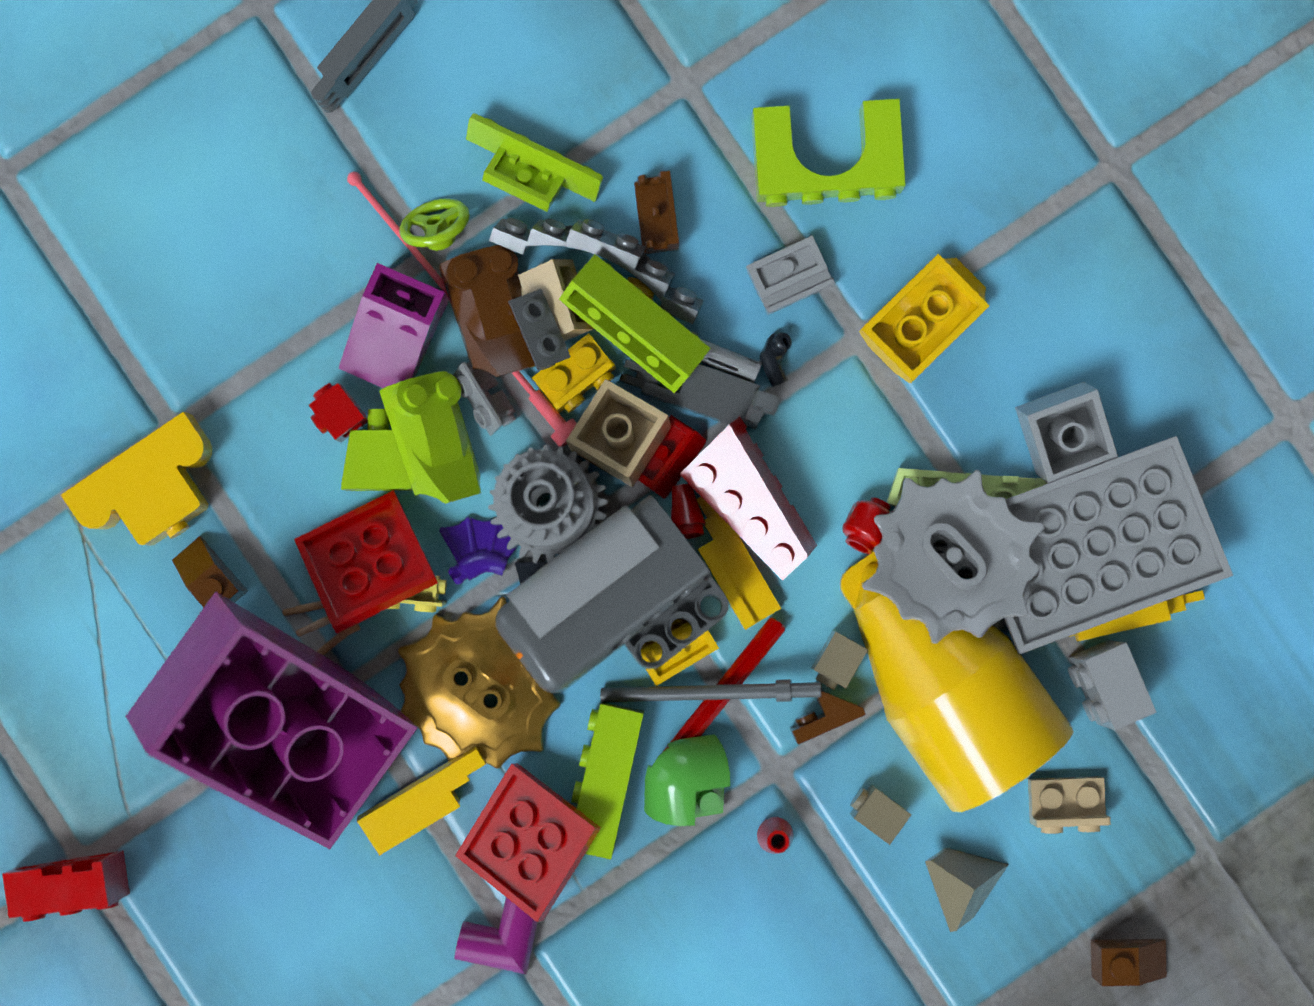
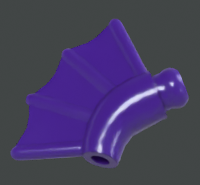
[439,516,518,585]

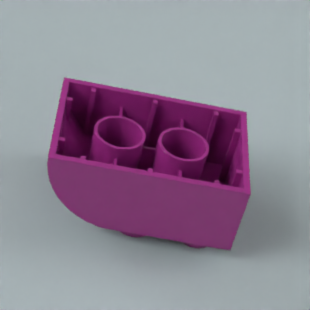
[125,592,417,849]

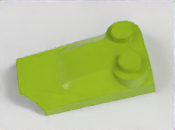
[379,371,482,504]

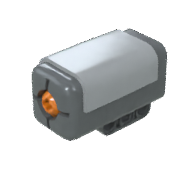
[495,495,729,693]

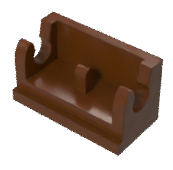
[634,170,679,254]

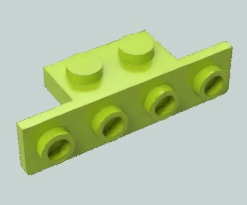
[466,113,604,212]

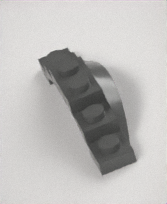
[489,218,704,324]

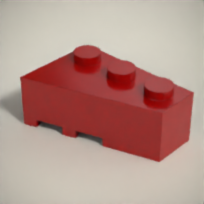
[2,850,130,922]

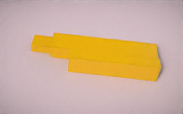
[697,497,781,630]
[1069,590,1205,642]
[357,747,486,856]

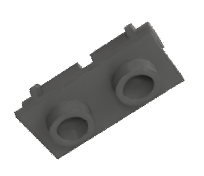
[508,289,571,370]

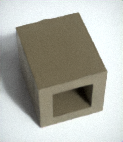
[811,630,868,690]
[850,784,911,845]

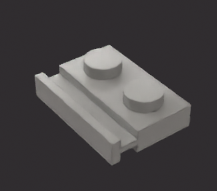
[746,235,835,315]

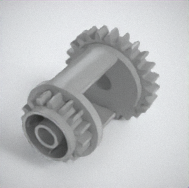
[488,445,608,564]

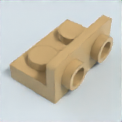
[1028,776,1111,834]

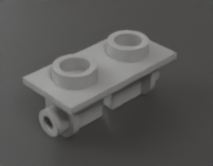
[453,361,516,436]

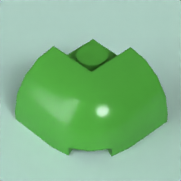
[644,734,730,826]

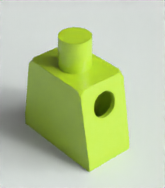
[341,409,413,491]

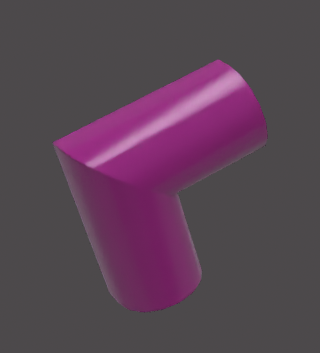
[454,898,538,974]

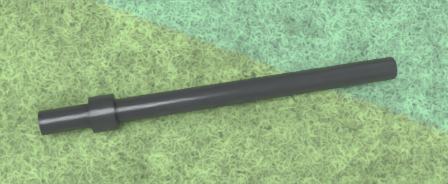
[600,679,822,702]

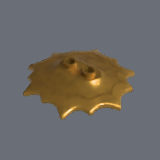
[398,596,561,769]

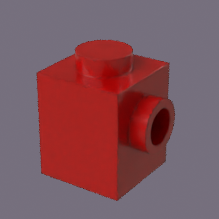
[309,383,367,443]

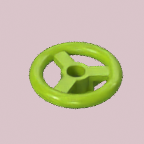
[399,199,470,251]

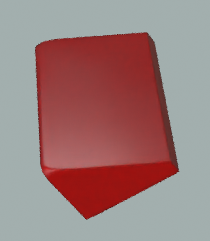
[638,415,706,499]

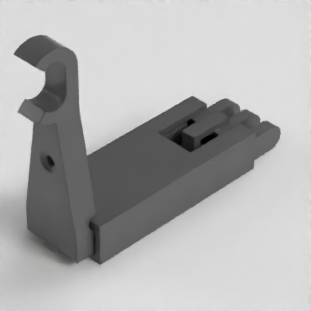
[311,0,418,113]
[619,360,781,430]

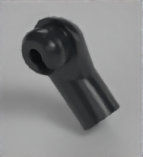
[759,332,792,388]

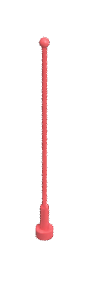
[347,171,577,447]

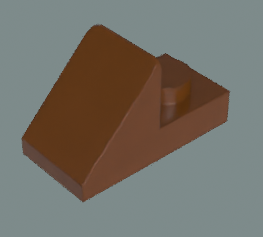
[790,691,866,745]

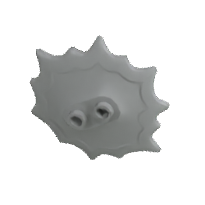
[862,470,1045,644]

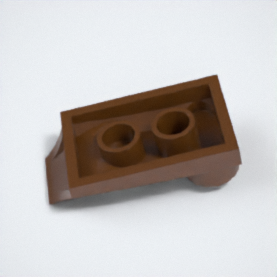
[439,245,536,377]

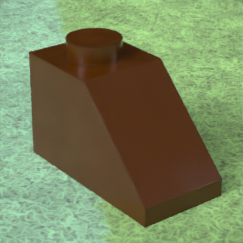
[172,536,248,608]
[1091,939,1167,986]

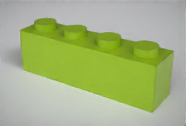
[558,254,711,393]
[571,702,644,860]

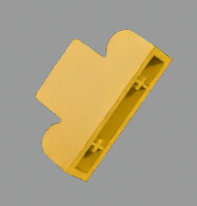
[61,412,212,546]

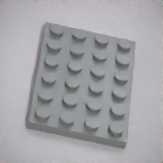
[1004,436,1233,654]

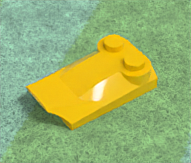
[859,254,990,383]

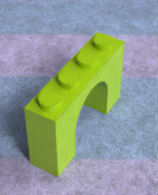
[751,99,906,207]

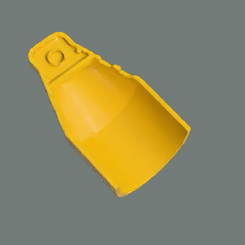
[840,551,1074,812]

